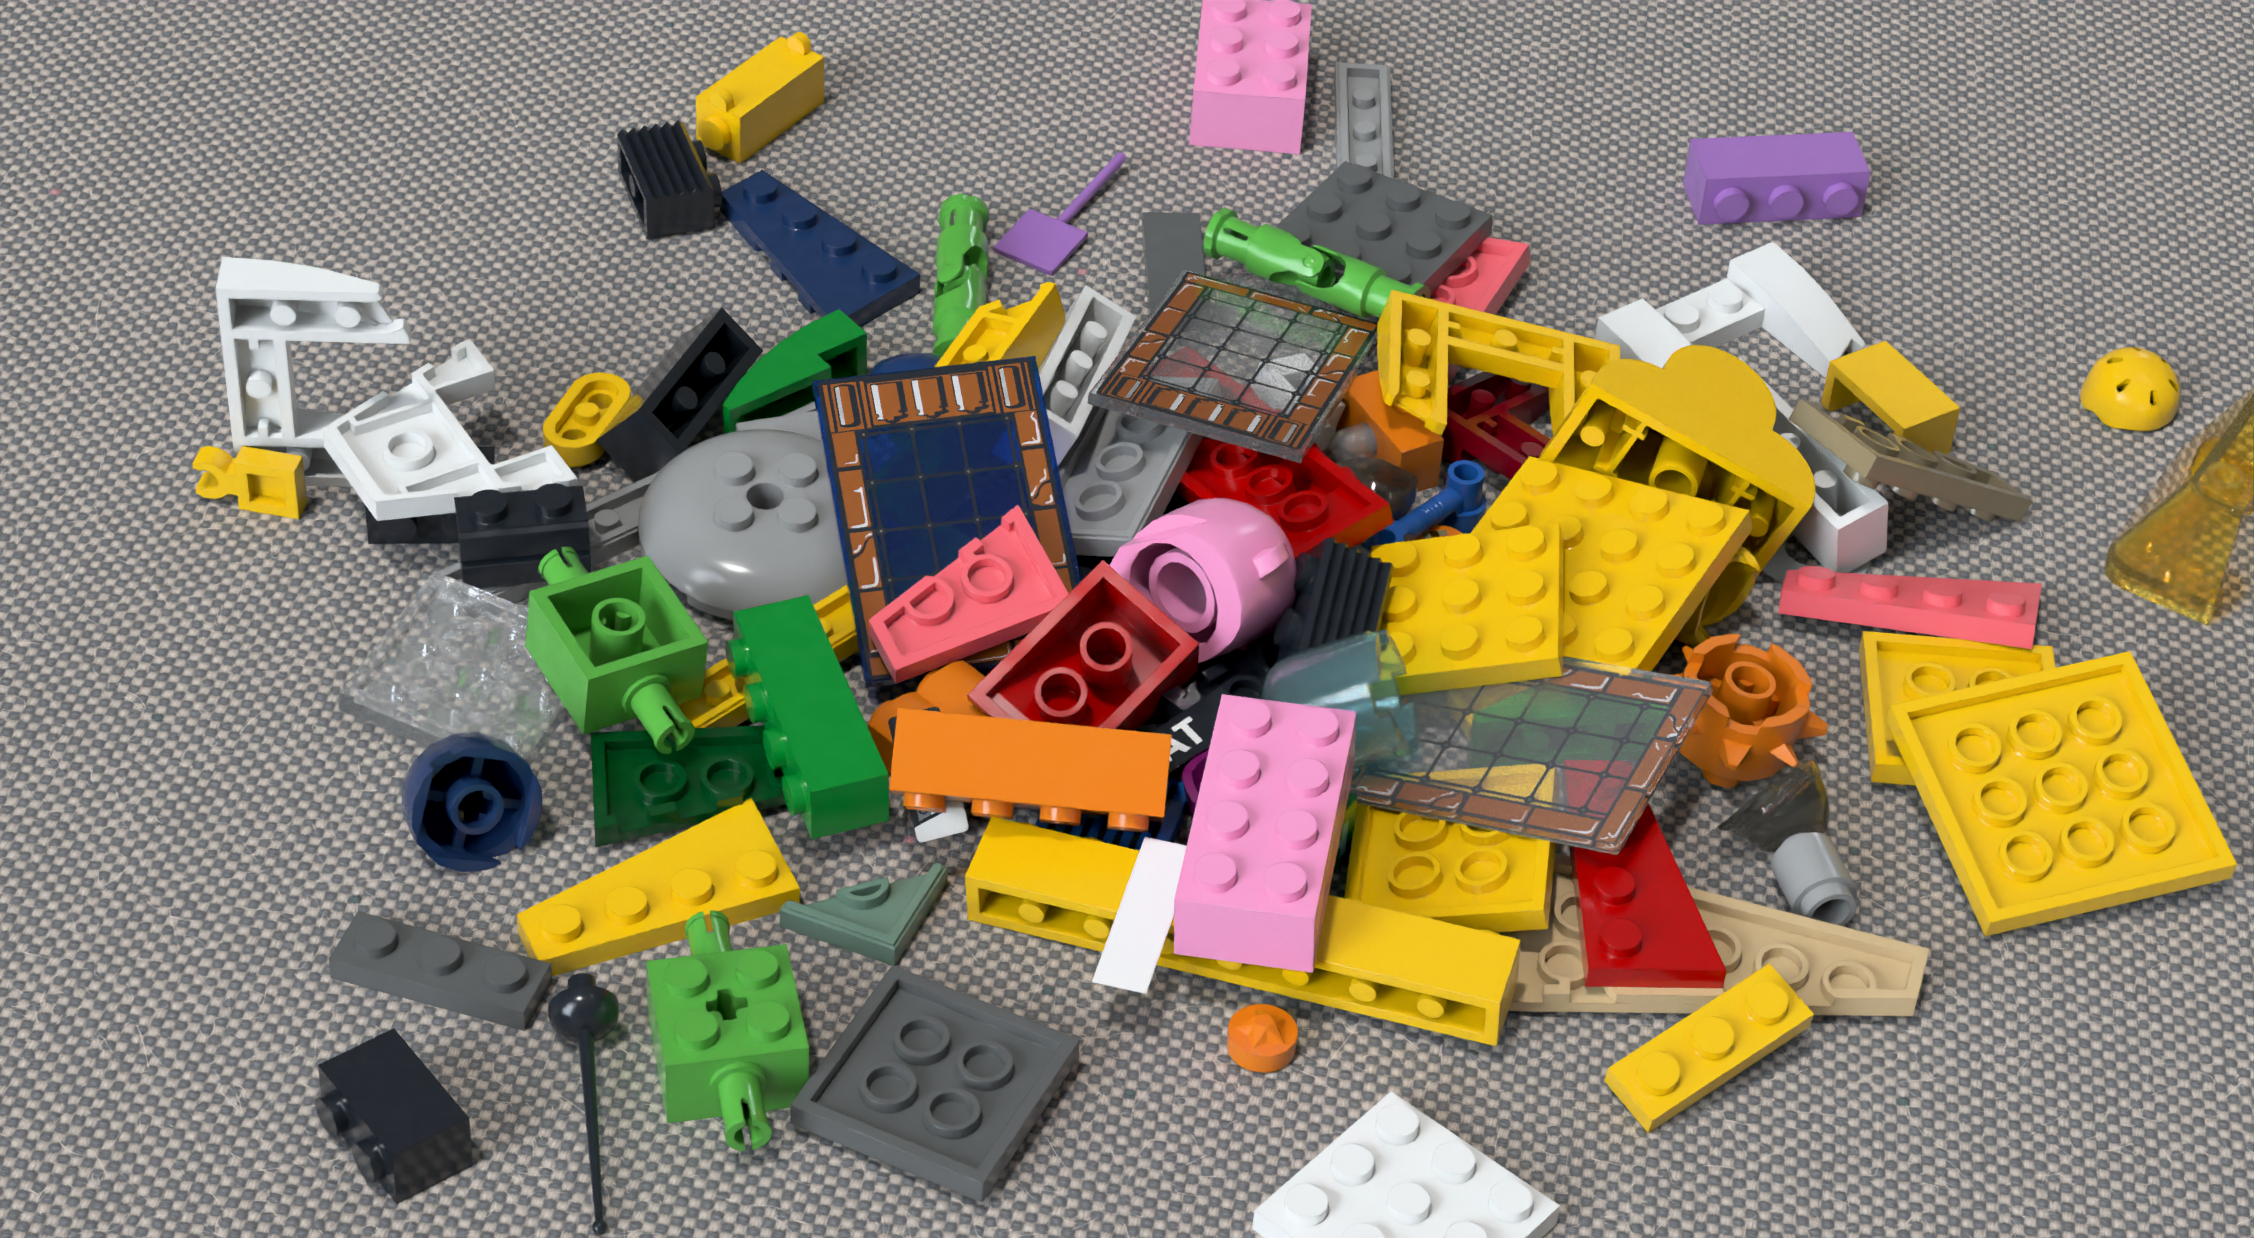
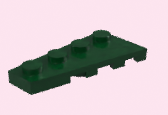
[591,725,786,848]

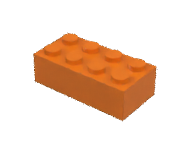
[889,708,1172,833]

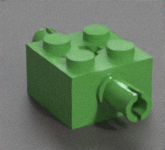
[525,547,708,754]
[646,910,809,1151]

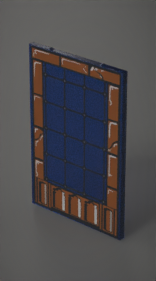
[812,356,1081,688]

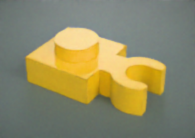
[192,446,307,519]

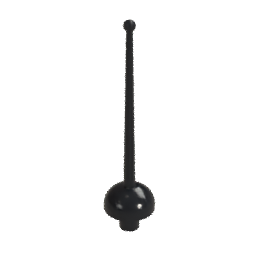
[548,973,619,1235]

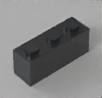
[596,307,763,482]

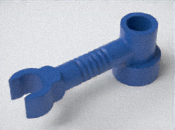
[1362,460,1487,551]

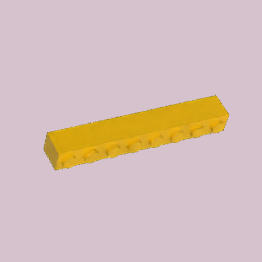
[965,816,1521,1046]

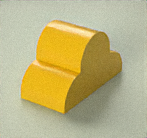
[1538,345,1816,576]

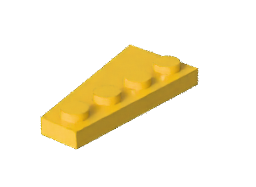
[517,798,800,976]

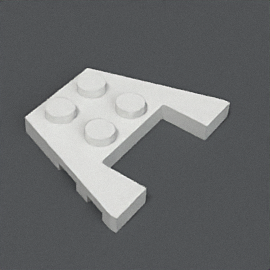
[323,339,577,521]

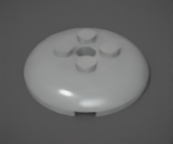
[638,429,890,620]

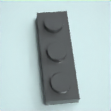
[329,911,552,1031]

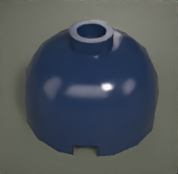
[402,732,542,872]

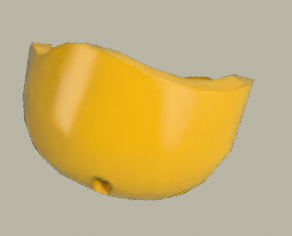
[2080,347,2180,431]

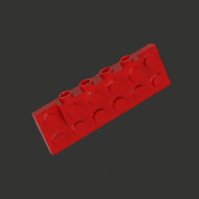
[1150,352,1394,560]

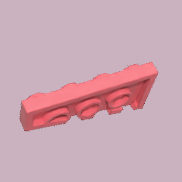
[1778,566,2042,649]

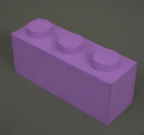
[1683,132,1871,225]

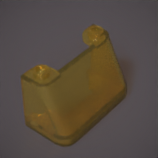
[2104,387,2254,626]

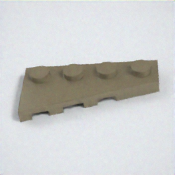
[1789,398,2032,522]

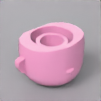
[1109,498,1297,663]

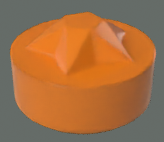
[1227,1004,1298,1073]

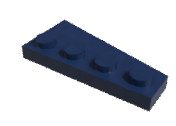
[720,170,920,327]

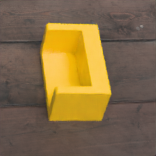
[1821,340,1960,454]

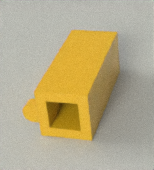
[696,32,825,164]

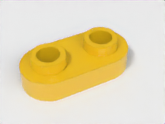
[543,372,631,468]

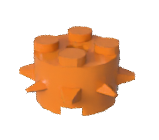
[1653,634,1828,788]

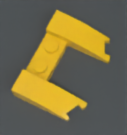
[1377,290,1620,436]

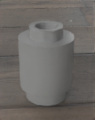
[1771,832,1857,926]

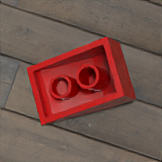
[967,560,1199,731]

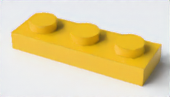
[1604,963,1814,1133]

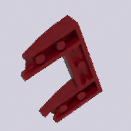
[1440,371,1550,480]

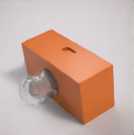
[1329,370,1444,499]

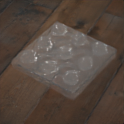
[339,571,568,765]

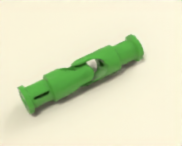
[932,194,989,357]
[1203,207,1431,319]

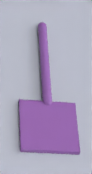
[993,152,1126,276]

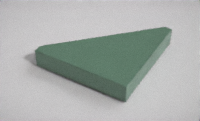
[780,863,948,966]

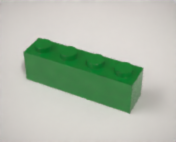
[725,595,889,839]

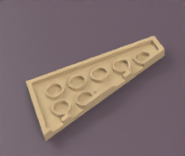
[1502,852,1930,1016]

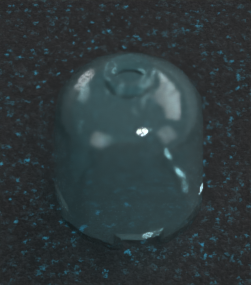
[1261,629,1420,769]

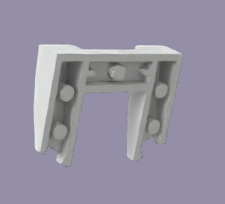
[1595,242,1865,378]
[216,257,411,487]

